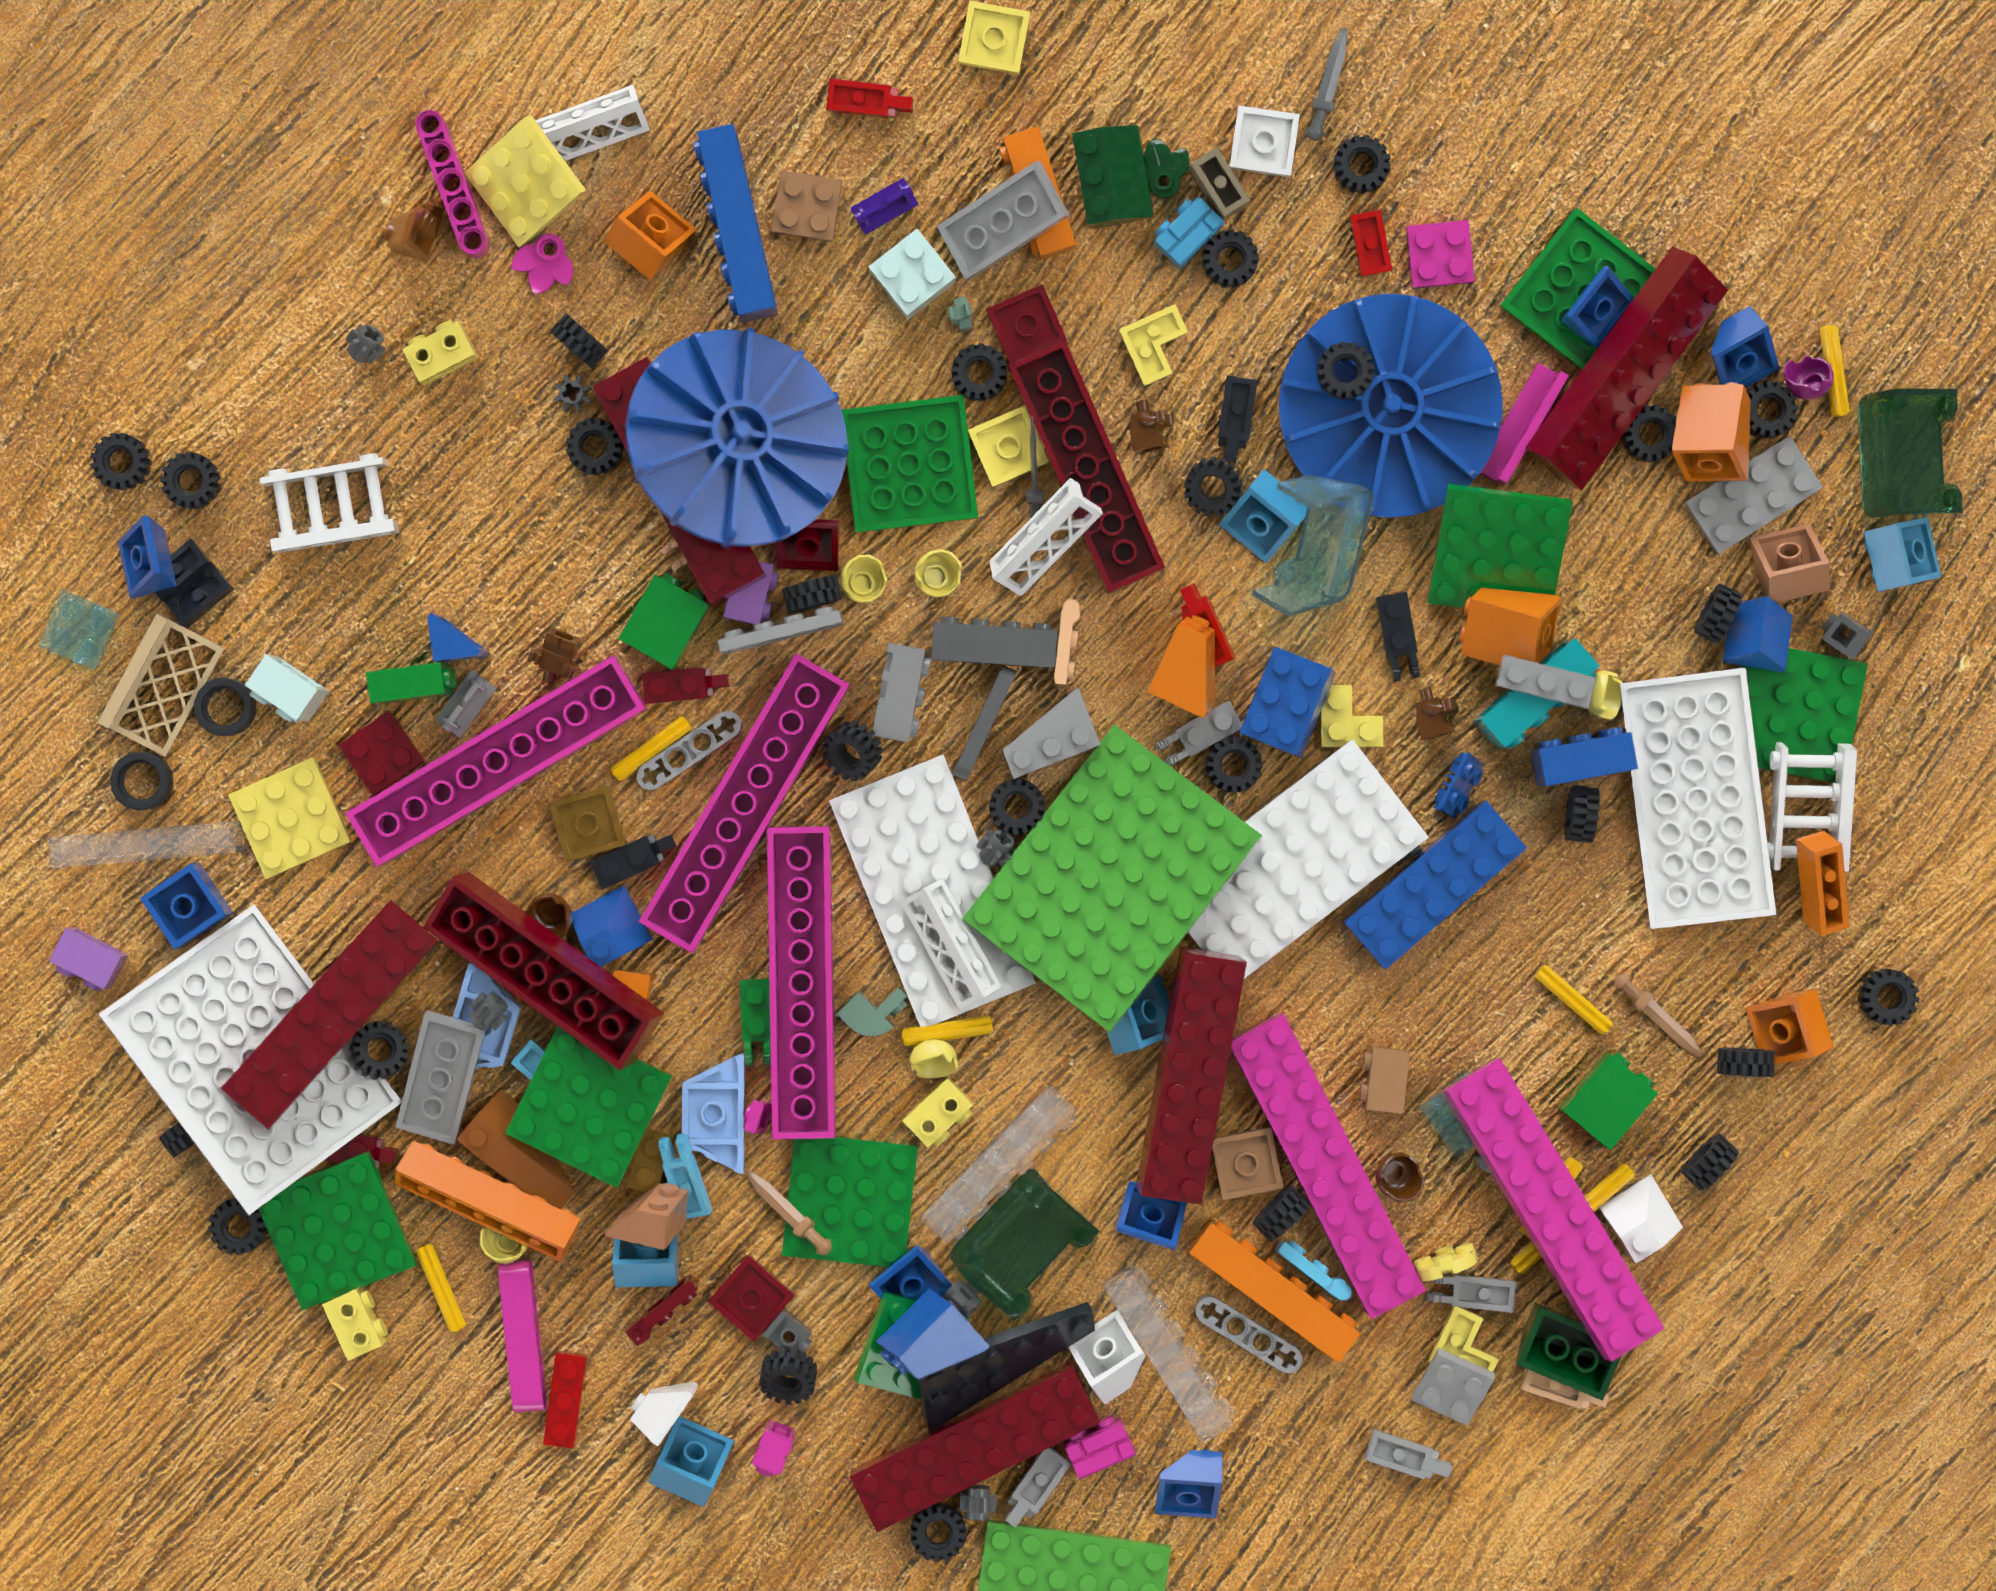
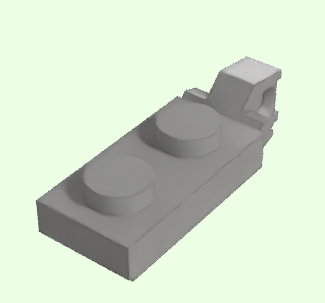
[1364,1428,1453,1479]
[1005,1447,1072,1528]

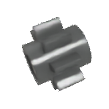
[345,324,386,364]
[554,375,592,413]
[976,829,1016,867]
[469,992,508,1031]
[944,1279,982,1318]
[959,1485,996,1520]

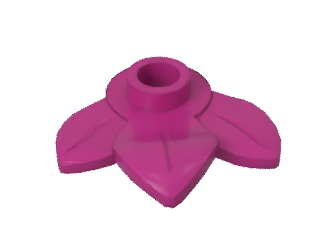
[511,234,573,294]

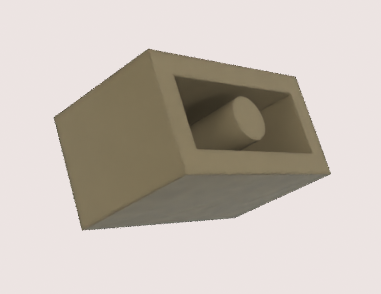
[1189,148,1250,221]

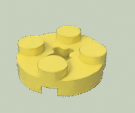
[1414,1243,1478,1282]

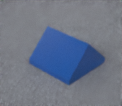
[1560,266,1634,349]
[118,516,177,598]
[1723,596,1793,673]
[427,613,490,663]
[1114,1181,1187,1251]
[869,1245,953,1300]

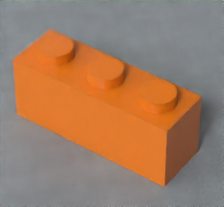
[1796,831,1849,936]

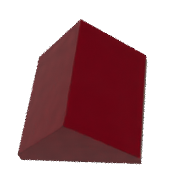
[776,519,840,571]

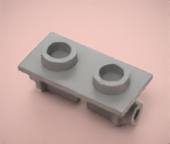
[436,670,497,738]

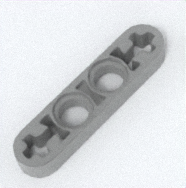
[637,711,742,790]
[1195,1295,1302,1373]

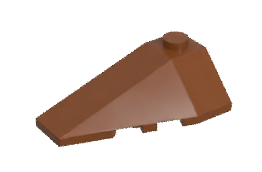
[385,198,446,263]
[457,1089,576,1209]

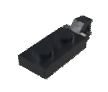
[1217,376,1257,465]
[590,834,677,890]

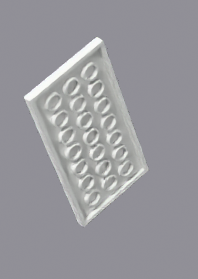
[1620,668,1776,929]
[1189,739,1429,978]
[829,754,1036,1027]

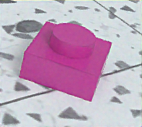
[744,1100,772,1134]

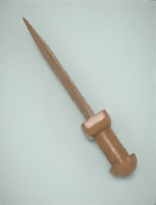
[1614,974,1703,1057]
[746,1171,832,1255]

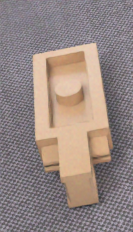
[1520,1369,1609,1409]

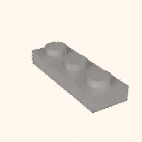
[1495,655,1596,709]

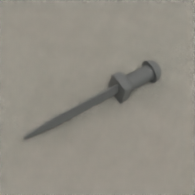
[1306,28,1347,141]
[1026,416,1044,522]

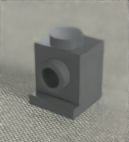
[1822,611,1874,660]
[762,1307,812,1354]

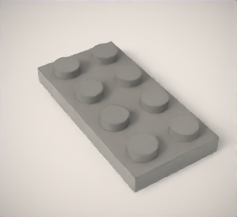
[937,161,1070,280]
[1684,436,1823,555]
[717,606,845,655]
[395,1010,486,1145]

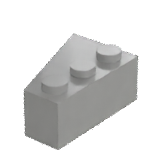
[873,643,931,743]
[1003,687,1101,779]

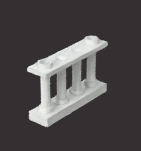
[260,453,400,553]
[1767,742,1857,872]

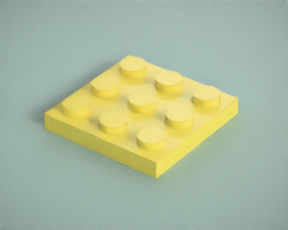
[464,115,586,248]
[228,757,352,879]

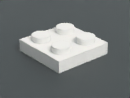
[1229,106,1300,178]

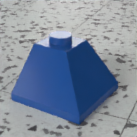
[1711,306,1780,388]
[572,885,653,967]
[1155,1449,1222,1518]

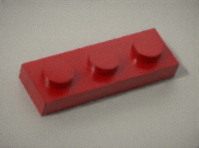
[543,1351,588,1449]

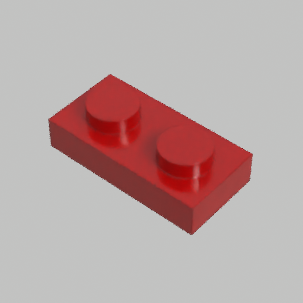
[1349,210,1392,278]

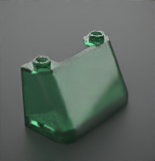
[1858,388,1963,518]
[950,1169,1099,1321]

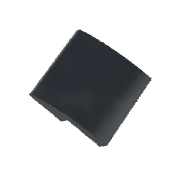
[155,538,234,629]

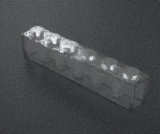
[48,821,244,869]
[921,1082,1077,1244]
[1103,1263,1236,1444]

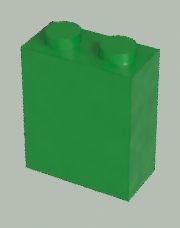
[618,573,711,670]
[366,662,458,705]
[1558,1052,1658,1151]

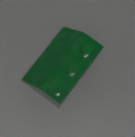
[1072,125,1154,229]
[1516,1302,1621,1401]

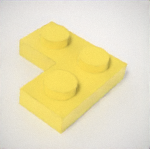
[1119,304,1188,387]
[1320,685,1383,747]
[1428,1306,1499,1372]

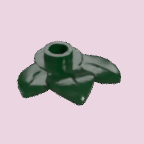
[1144,138,1190,199]

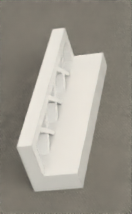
[536,85,650,161]
[990,478,1102,596]
[900,878,1002,1010]

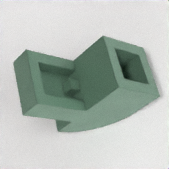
[837,986,907,1036]

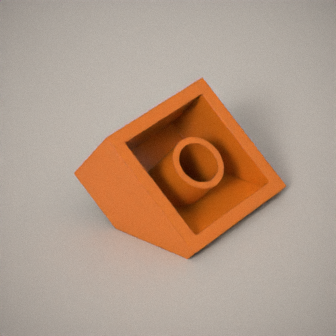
[604,191,697,280]
[1745,988,1834,1065]

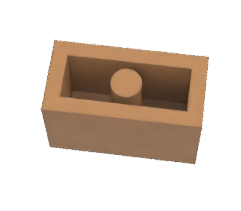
[1359,1046,1410,1114]

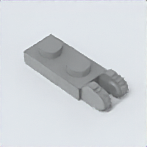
[1155,700,1243,766]
[1427,1274,1517,1313]

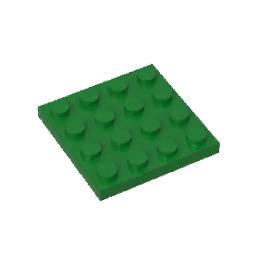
[1499,207,1656,370]
[841,395,978,533]
[1427,484,1573,608]
[1739,648,1868,783]
[505,1026,673,1188]
[782,1136,918,1267]
[258,1151,418,1310]

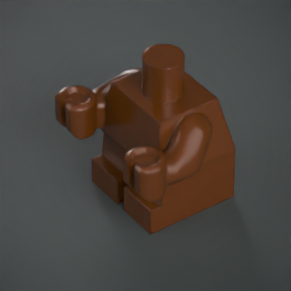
[1130,399,1174,454]
[527,628,581,683]
[1416,687,1458,741]

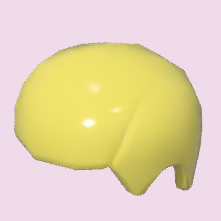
[915,549,962,598]
[840,555,887,603]
[1588,670,1623,720]
[910,1039,958,1078]
[480,1227,528,1264]

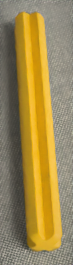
[1511,1163,1635,1274]

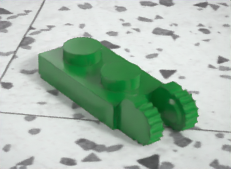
[739,978,771,1066]

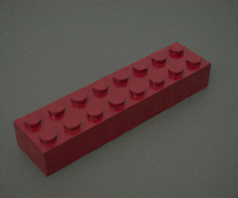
[1525,247,1728,491]
[1008,340,1165,595]
[592,357,767,607]
[423,872,665,1070]
[221,900,438,1130]
[1135,946,1247,1205]
[849,1361,1100,1532]

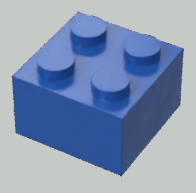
[140,862,234,950]

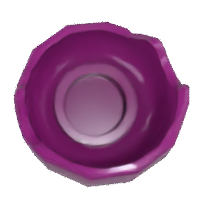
[1783,355,1834,400]

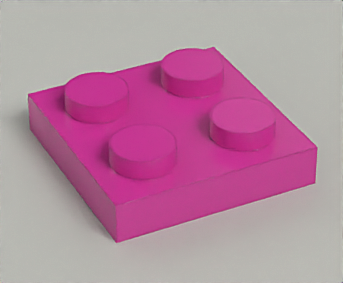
[1406,220,1475,289]

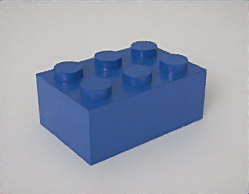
[1239,646,1336,759]
[1530,727,1638,786]

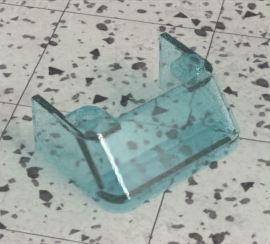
[1252,475,1374,616]

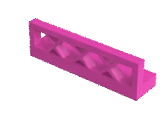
[1479,363,1569,486]

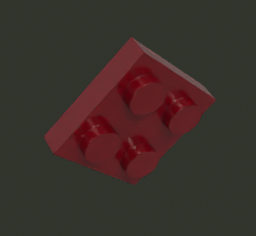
[986,284,1067,364]
[338,710,425,796]
[708,1254,795,1342]

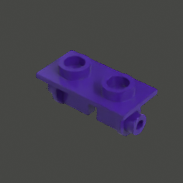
[850,178,919,235]

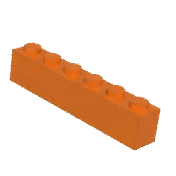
[394,1141,580,1262]
[1188,1219,1361,1363]

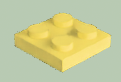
[958,0,1030,75]
[968,405,1049,488]

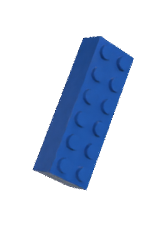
[693,124,779,323]
[1342,801,1527,970]

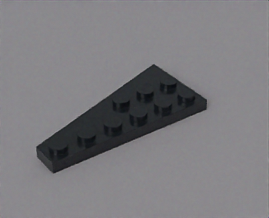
[917,1302,1095,1433]

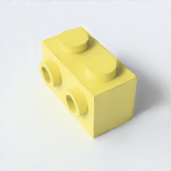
[402,320,479,386]
[902,1076,973,1148]
[322,1287,388,1361]

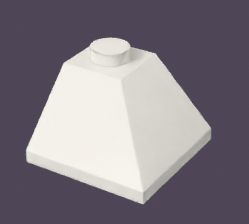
[1599,1174,1683,1263]
[1068,1310,1145,1404]
[630,1381,699,1446]

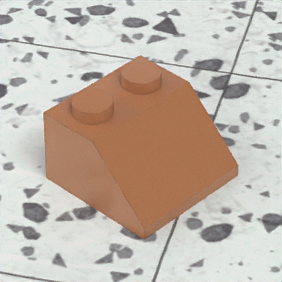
[1750,523,1830,603]
[606,1183,688,1250]

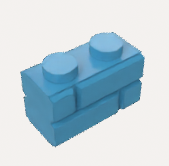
[1154,196,1225,270]

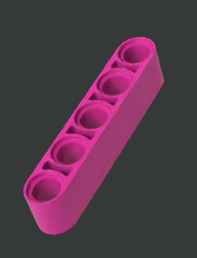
[415,110,490,259]
[498,1259,547,1413]

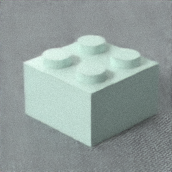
[869,229,956,320]
[245,654,329,723]

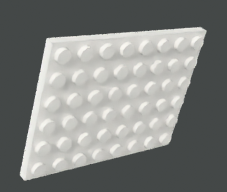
[99,905,402,1215]

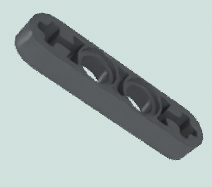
[952,665,1017,781]

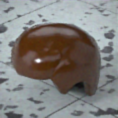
[527,893,573,939]
[1375,1152,1425,1202]

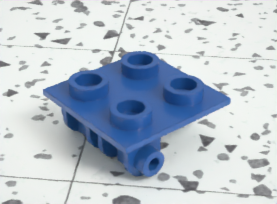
[1433,751,1484,819]

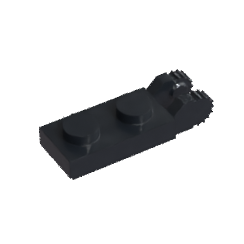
[1376,592,1420,682]

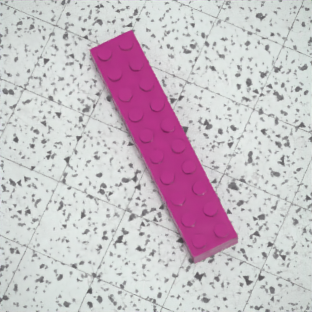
[639,653,851,953]
[345,655,649,867]
[767,826,836,1139]
[1231,1012,1426,1319]
[1441,1058,1665,1361]

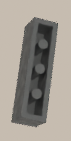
[931,617,1057,669]

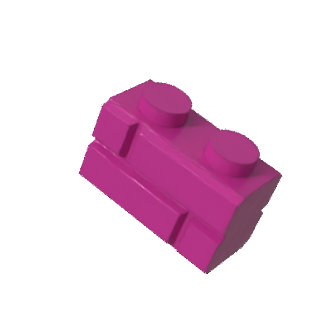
[1064,1415,1136,1480]
[752,1420,797,1477]

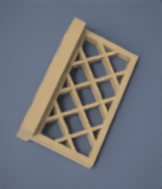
[97,613,225,757]

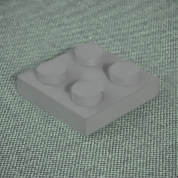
[1411,1348,1495,1426]

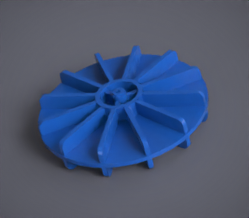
[1279,294,1503,518]
[625,328,849,548]

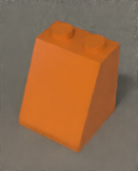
[1672,383,1751,481]
[1460,588,1562,665]
[1147,615,1215,718]

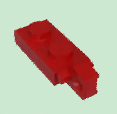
[826,78,914,118]
[1180,584,1236,667]

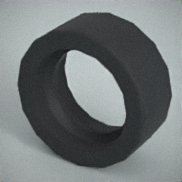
[194,678,257,736]
[110,752,173,810]

